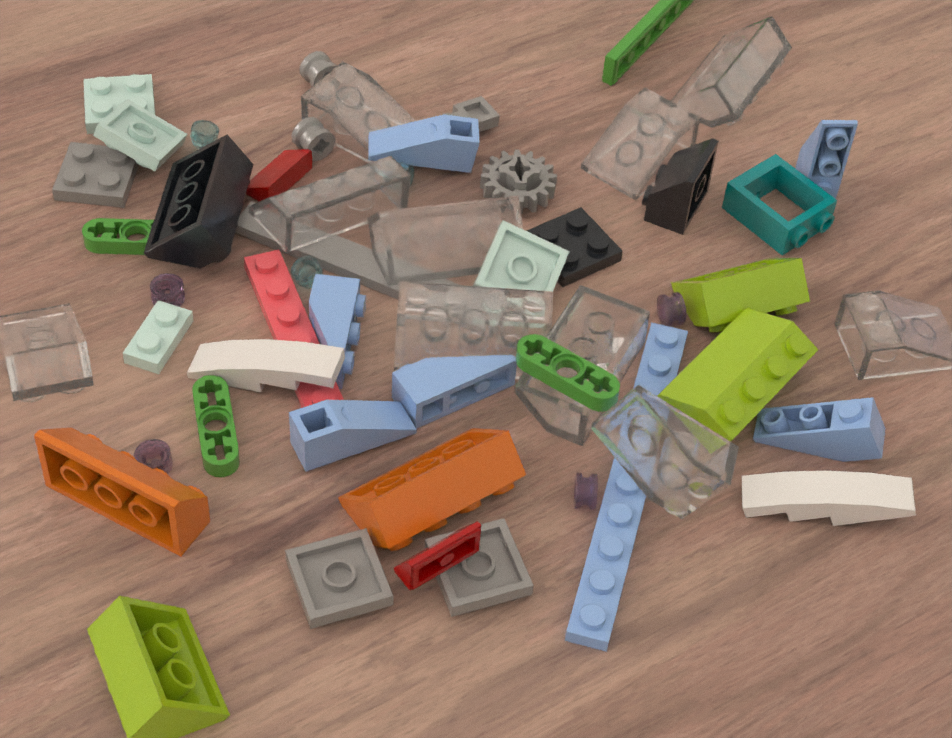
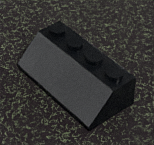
[143,135,254,269]

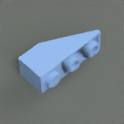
[368,114,480,173]
[795,120,858,199]
[309,274,366,389]
[753,397,886,462]
[289,400,417,472]

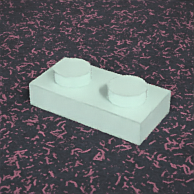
[123,300,193,374]

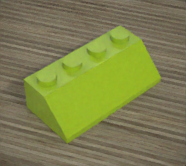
[656,308,818,456]

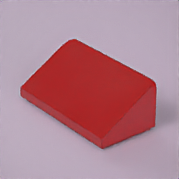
[246,149,313,207]
[394,521,481,591]

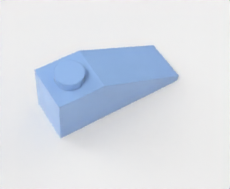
[392,355,517,429]

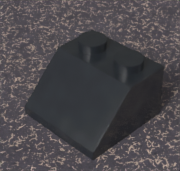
[642,138,719,235]

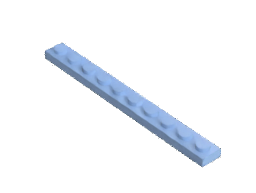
[565,322,688,652]

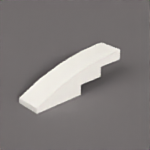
[187,339,345,392]
[742,471,916,526]

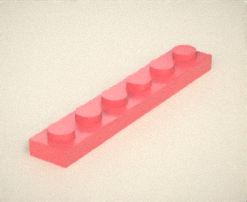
[244,249,344,408]

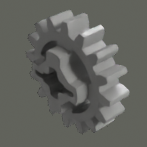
[480,149,557,214]

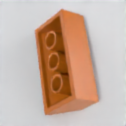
[34,427,210,557]
[338,428,526,551]

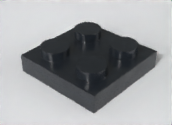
[527,207,623,287]

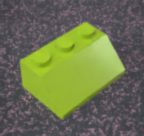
[671,258,810,332]
[87,596,230,738]

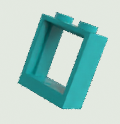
[722,154,837,256]

